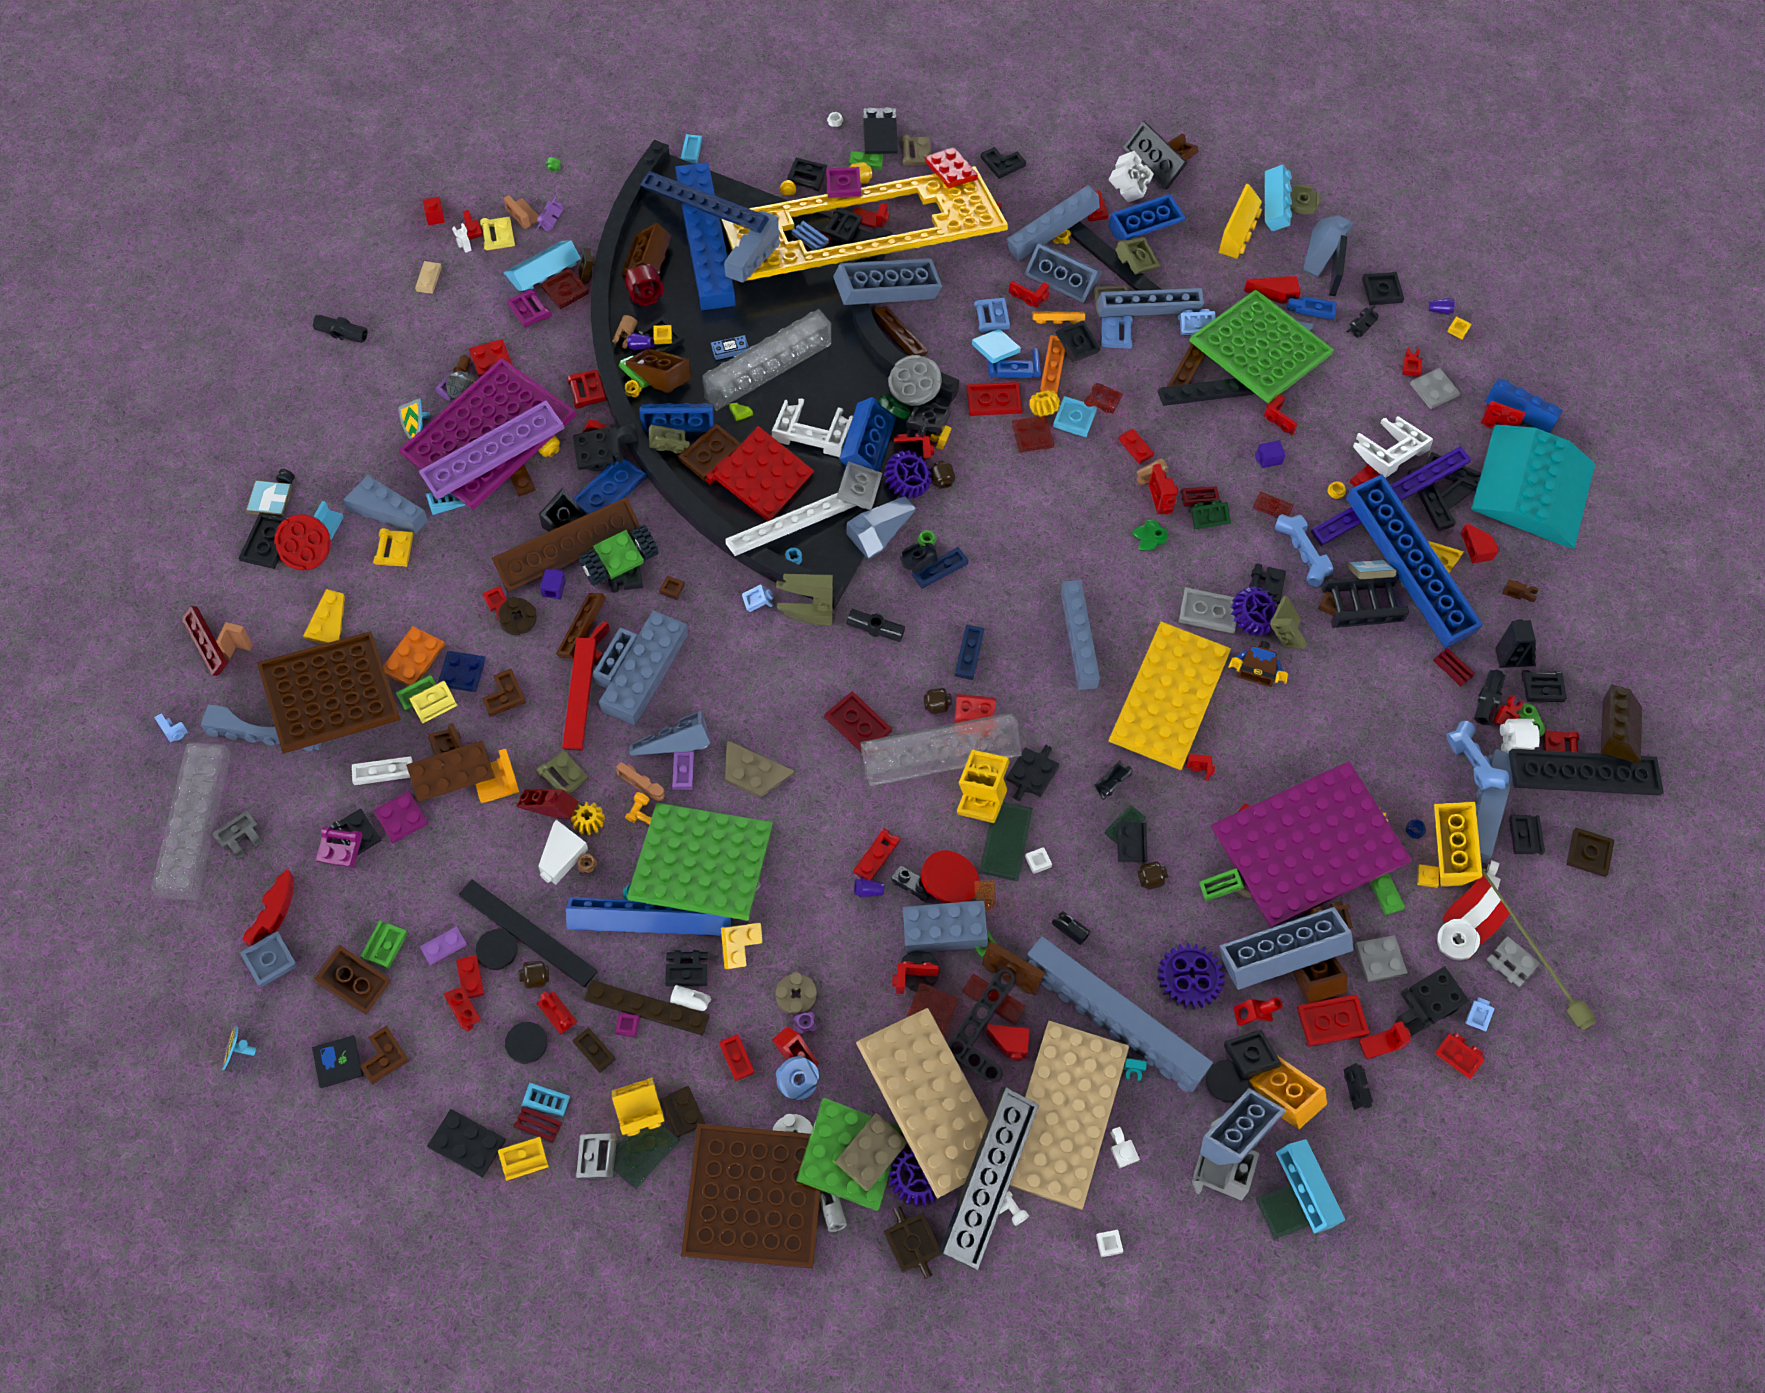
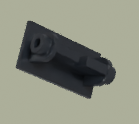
[1346,305,1379,338]
[1094,760,1133,800]
[891,866,930,901]
[1343,1063,1373,1110]

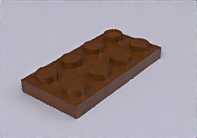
[406,740,495,802]

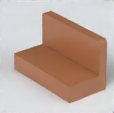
[504,195,539,229]
[216,622,253,660]

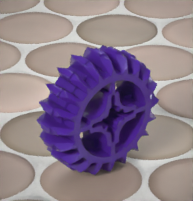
[884,450,932,499]
[1230,586,1277,637]
[889,1147,936,1206]

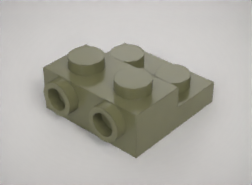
[1115,237,1160,275]

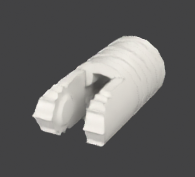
[670,985,711,1011]

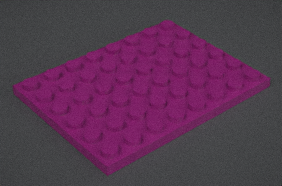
[398,358,577,510]
[1211,761,1412,928]

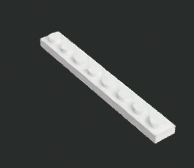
[726,493,857,556]

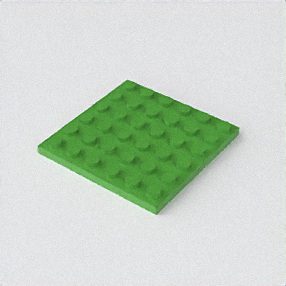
[1189,290,1334,403]
[628,803,773,921]

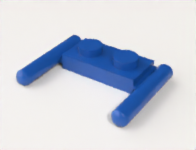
[988,348,1041,378]

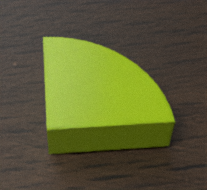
[729,403,753,421]

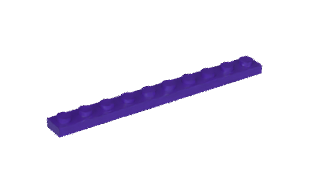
[1311,446,1471,546]

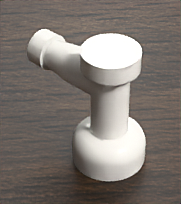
[999,1191,1029,1226]

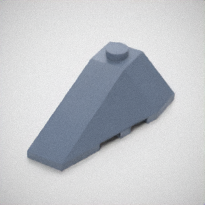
[629,711,710,755]

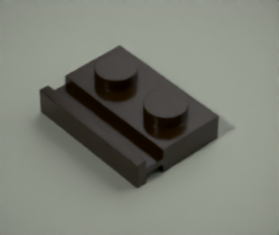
[660,1085,706,1138]

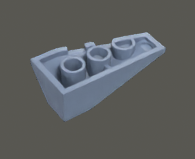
[1303,215,1354,278]
[846,496,916,560]

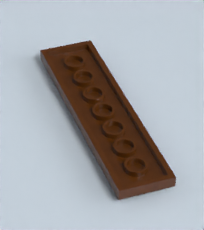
[491,497,640,592]

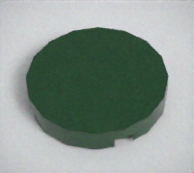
[878,394,911,419]

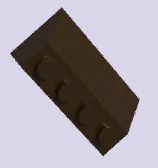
[1601,684,1642,764]

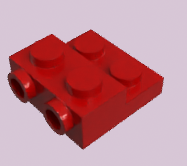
[1148,464,1178,515]

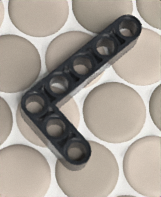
[948,969,1016,1083]

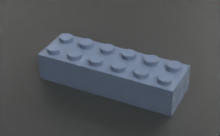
[833,259,943,305]
[599,610,688,726]
[1220,907,1353,990]

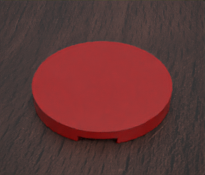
[274,514,331,570]
[921,850,979,904]

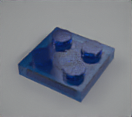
[438,651,486,692]

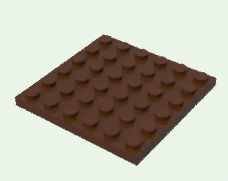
[257,631,401,754]
[681,1123,821,1269]

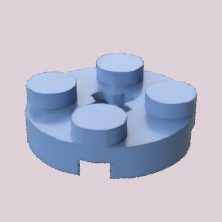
[776,1056,819,1100]

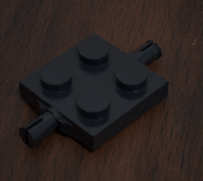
[907,397,951,437]
[1006,745,1059,801]

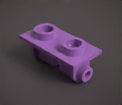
[537,196,564,231]

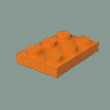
[383,626,445,686]

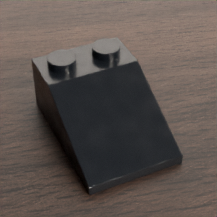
[863,107,898,154]

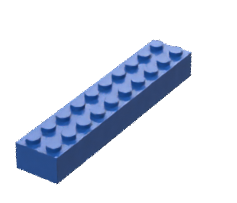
[675,162,735,310]
[1346,474,1483,649]

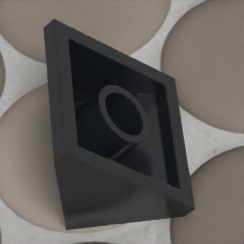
[539,489,586,532]

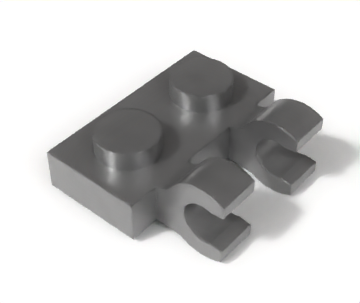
[212,811,263,859]

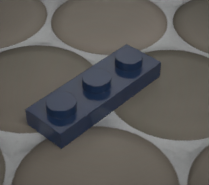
[912,547,969,589]
[955,624,984,680]

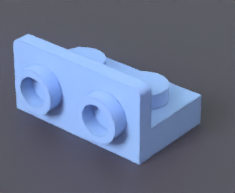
[1178,309,1215,335]

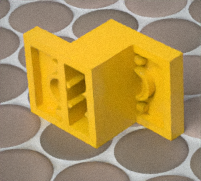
[957,750,1010,823]
[612,1077,664,1136]

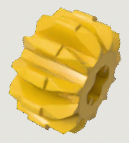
[1029,390,1060,417]
[570,801,605,836]

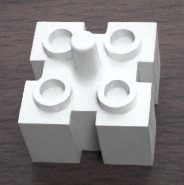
[1109,151,1153,202]

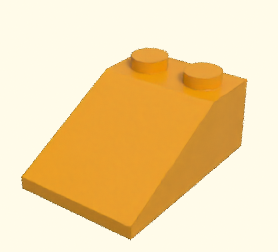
[1249,1055,1327,1130]

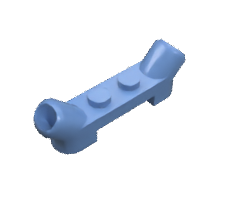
[1275,514,1333,587]
[1447,721,1509,790]

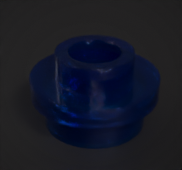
[1406,819,1426,839]

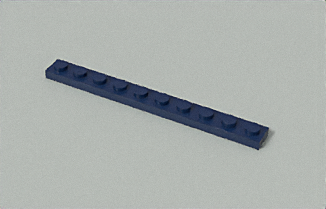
[640,171,769,233]

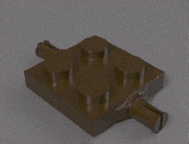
[883,1206,942,1279]

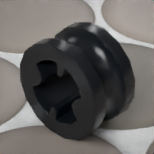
[276,469,295,485]

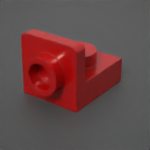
[1186,754,1215,781]

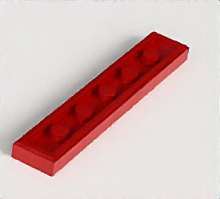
[562,638,597,751]

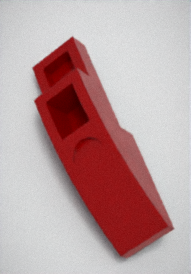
[243,869,294,947]

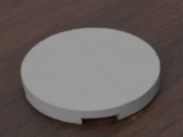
[888,355,942,406]

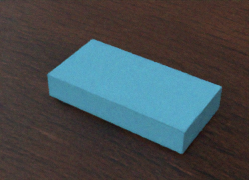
[680,134,702,164]

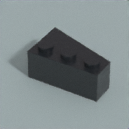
[1495,619,1536,668]

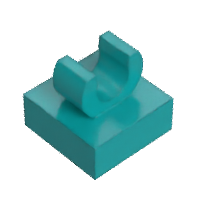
[1123,1058,1147,1082]

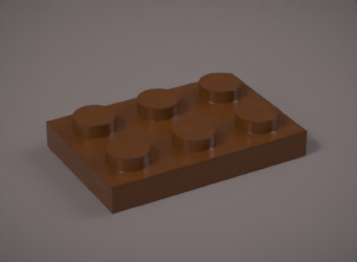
[678,424,741,481]
[982,941,1045,996]

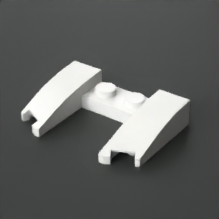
[772,399,853,457]
[1353,416,1433,478]

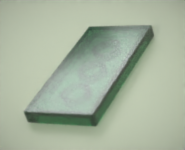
[979,802,1033,882]

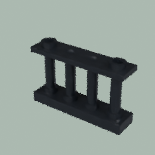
[1322,575,1409,628]

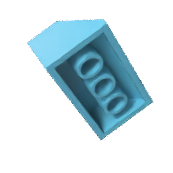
[504,240,581,292]

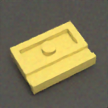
[409,681,458,724]

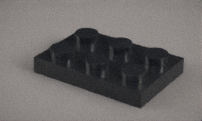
[427,1109,506,1178]

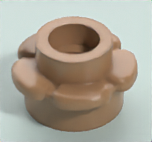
[577,854,597,873]

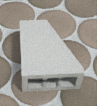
[539,820,588,885]

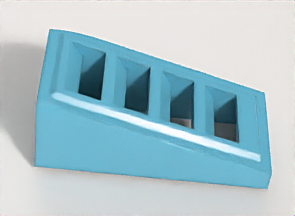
[426,492,465,515]
[521,1083,570,1117]

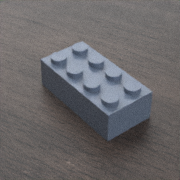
[903,901,988,953]

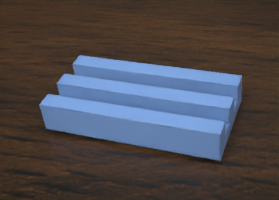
[792,221,828,250]

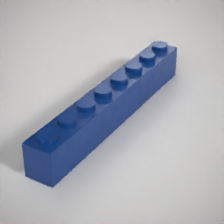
[566,897,732,936]

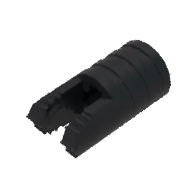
[1051,911,1091,946]

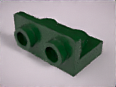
[1188,500,1231,530]

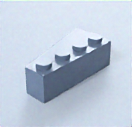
[724,210,780,283]
[343,475,428,534]

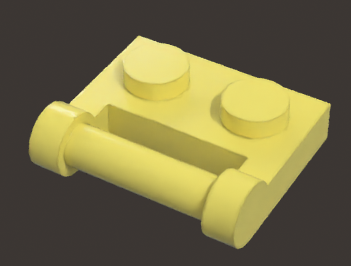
[480,217,515,250]

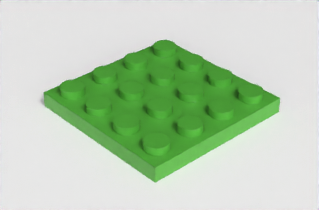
[796,1098,902,1211]

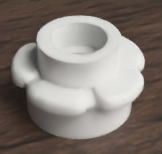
[827,112,843,127]

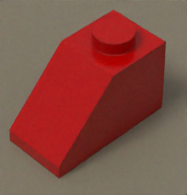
[423,196,445,226]
[1461,524,1498,564]
[986,1024,1029,1061]
[772,1027,819,1076]

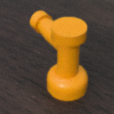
[625,792,652,825]

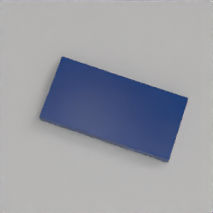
[573,457,647,515]

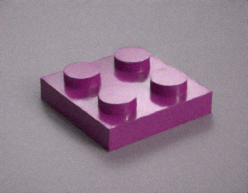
[826,167,861,198]
[373,791,428,844]

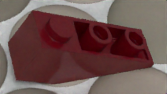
[516,789,578,819]

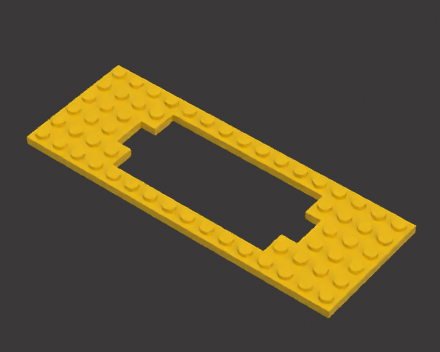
[720,166,1008,281]

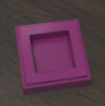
[615,1013,640,1037]

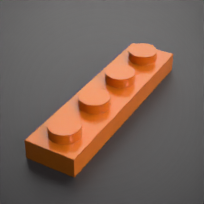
[1040,335,1065,394]

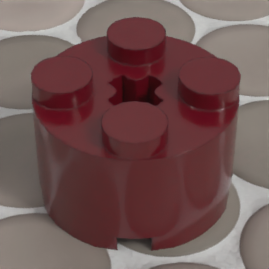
[625,264,664,306]

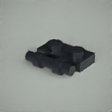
[1249,563,1286,604]
[608,565,643,593]
[665,950,708,986]

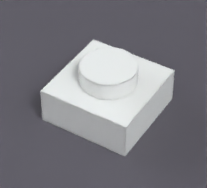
[1025,847,1052,874]
[1096,1230,1123,1257]

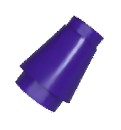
[1429,298,1455,315]
[627,333,655,351]
[854,878,884,898]

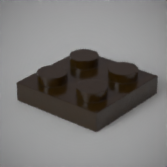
[1566,828,1615,877]

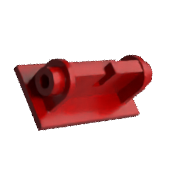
[443,987,481,1031]
[536,991,577,1035]

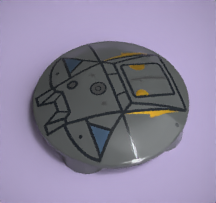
[446,371,477,399]

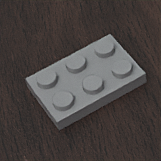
[836,461,882,510]
[1178,587,1236,634]

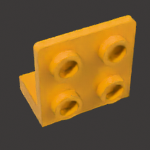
[475,748,519,803]

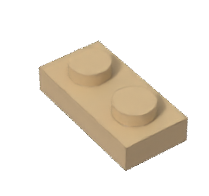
[415,261,442,294]

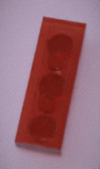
[962,973,1026,1025]

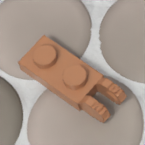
[616,762,665,802]

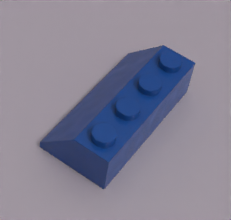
[1108,194,1186,240]
[1485,378,1563,433]
[839,397,896,472]
[639,403,714,433]

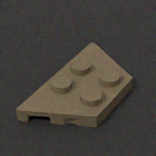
[725,741,794,798]

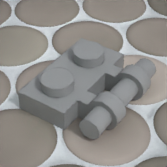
[1487,936,1540,987]

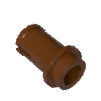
[453,355,471,372]

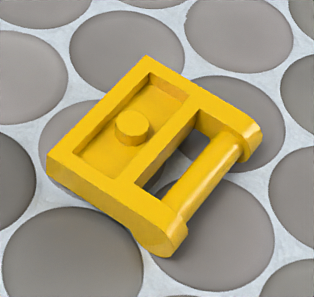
[373,528,413,567]

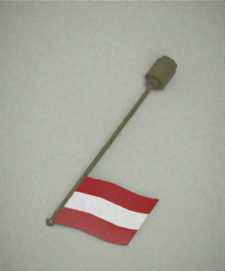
[1442,869,1597,1031]

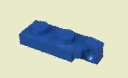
[1287,296,1337,320]

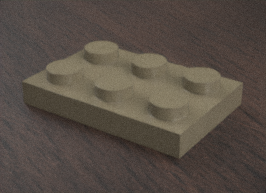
[834,1113,908,1192]

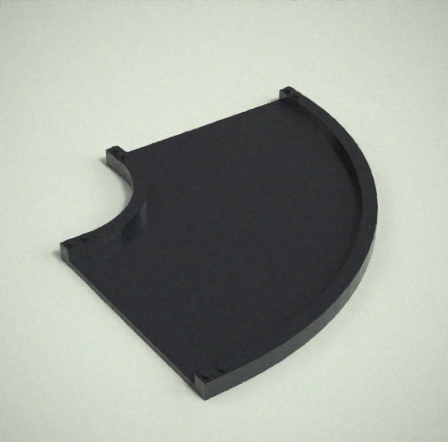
[591,140,960,609]

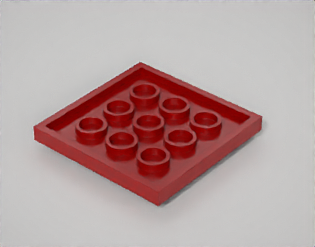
[713,426,814,521]

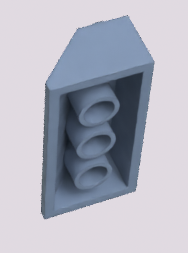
[1024,243,1103,303]
[1200,1088,1286,1165]

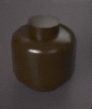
[930,461,955,489]
[924,688,952,714]
[1137,861,1168,890]
[518,961,549,989]

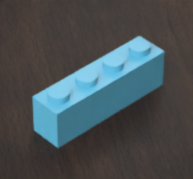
[1265,165,1292,231]
[1276,1139,1345,1234]

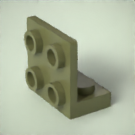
[1270,596,1307,649]

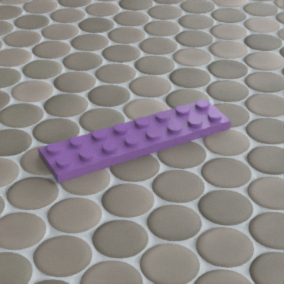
[419,400,565,500]

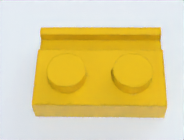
[498,1137,549,1181]

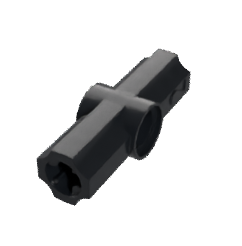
[313,315,368,343]
[847,609,905,642]
[1474,669,1506,725]

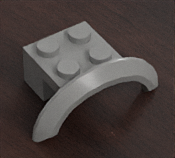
[1192,1117,1259,1201]

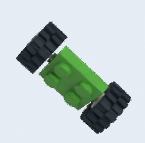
[578,525,659,586]

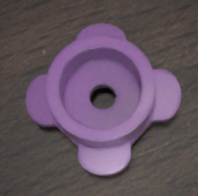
[794,1012,817,1034]

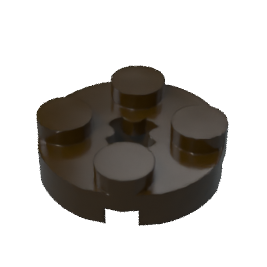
[498,597,537,636]

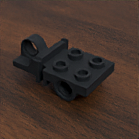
[573,423,638,471]
[1395,966,1469,1037]

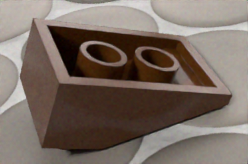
[625,348,691,393]
[312,945,391,1015]
[1292,957,1347,1003]

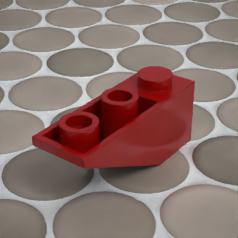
[1244,276,1301,303]

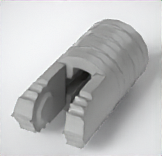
[820,1193,847,1232]

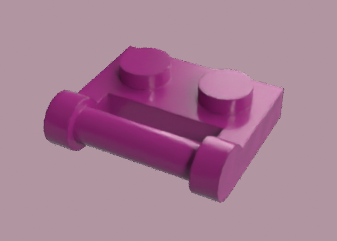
[507,289,552,328]
[315,826,362,868]

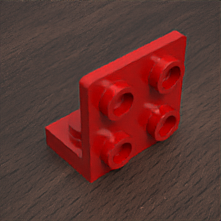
[1480,401,1525,428]

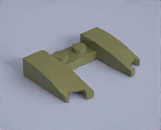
[776,574,833,626]

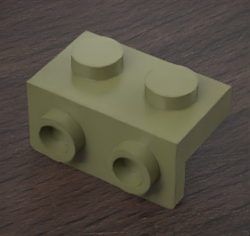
[649,425,690,453]

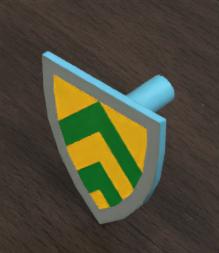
[398,398,431,440]
[222,1026,256,1070]

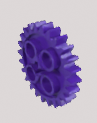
[1157,943,1225,1010]

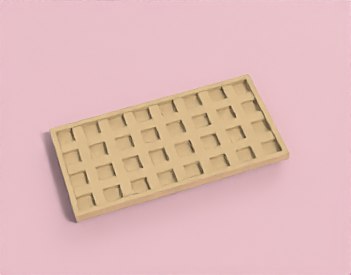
[856,1008,988,1199]
[1009,1020,1129,1210]

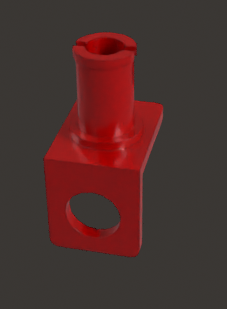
[1233,996,1282,1026]

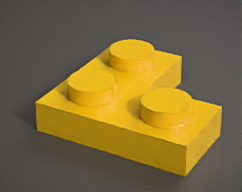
[721,923,762,969]

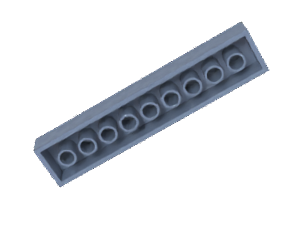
[1025,936,1213,1093]

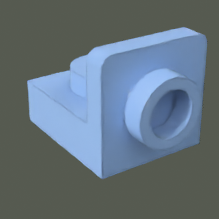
[742,585,774,612]
[154,713,188,743]
[1465,997,1495,1031]

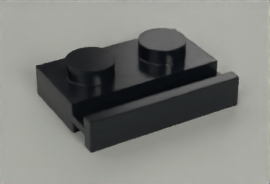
[1509,815,1545,855]
[1117,821,1148,863]

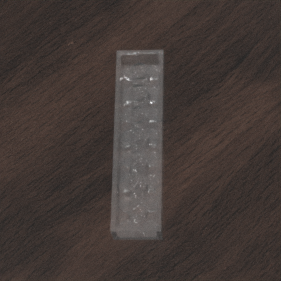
[702,309,831,411]
[860,712,1022,787]
[151,743,232,901]

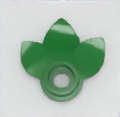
[1132,520,1169,551]

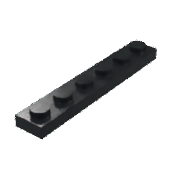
[1158,378,1255,406]

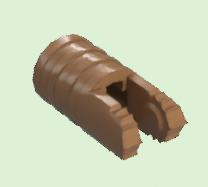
[612,315,637,348]
[1136,458,1168,486]

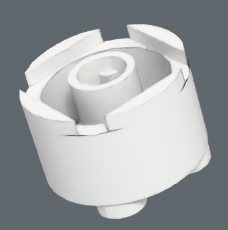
[1500,719,1539,753]

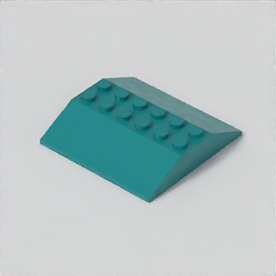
[1471,425,1595,549]

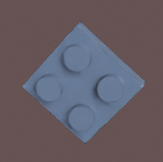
[240,931,298,988]

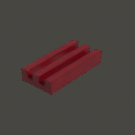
[1181,486,1220,506]
[1433,648,1475,687]
[513,1106,562,1143]

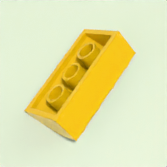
[1219,184,1263,259]
[1434,802,1482,887]

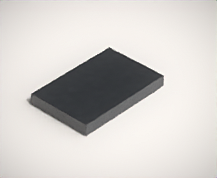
[1329,235,1348,296]
[238,513,285,569]

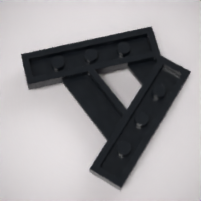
[1408,452,1481,531]

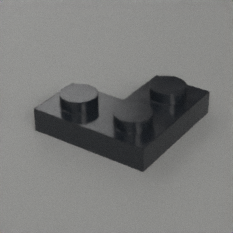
[981,147,1026,179]

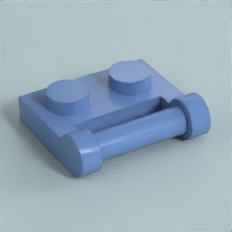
[974,298,1010,333]
[1101,315,1133,349]

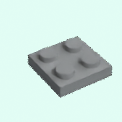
[1410,368,1460,409]
[1355,935,1408,983]

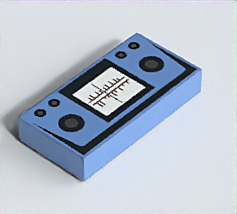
[711,335,749,360]

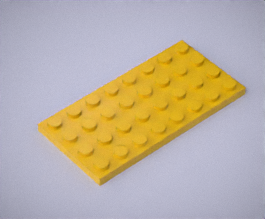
[1108,621,1231,770]

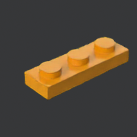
[1032,311,1085,324]

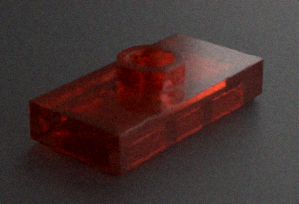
[1253,491,1294,518]

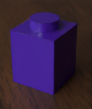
[1255,440,1286,468]
[540,569,566,600]

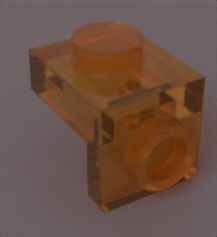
[974,880,996,911]

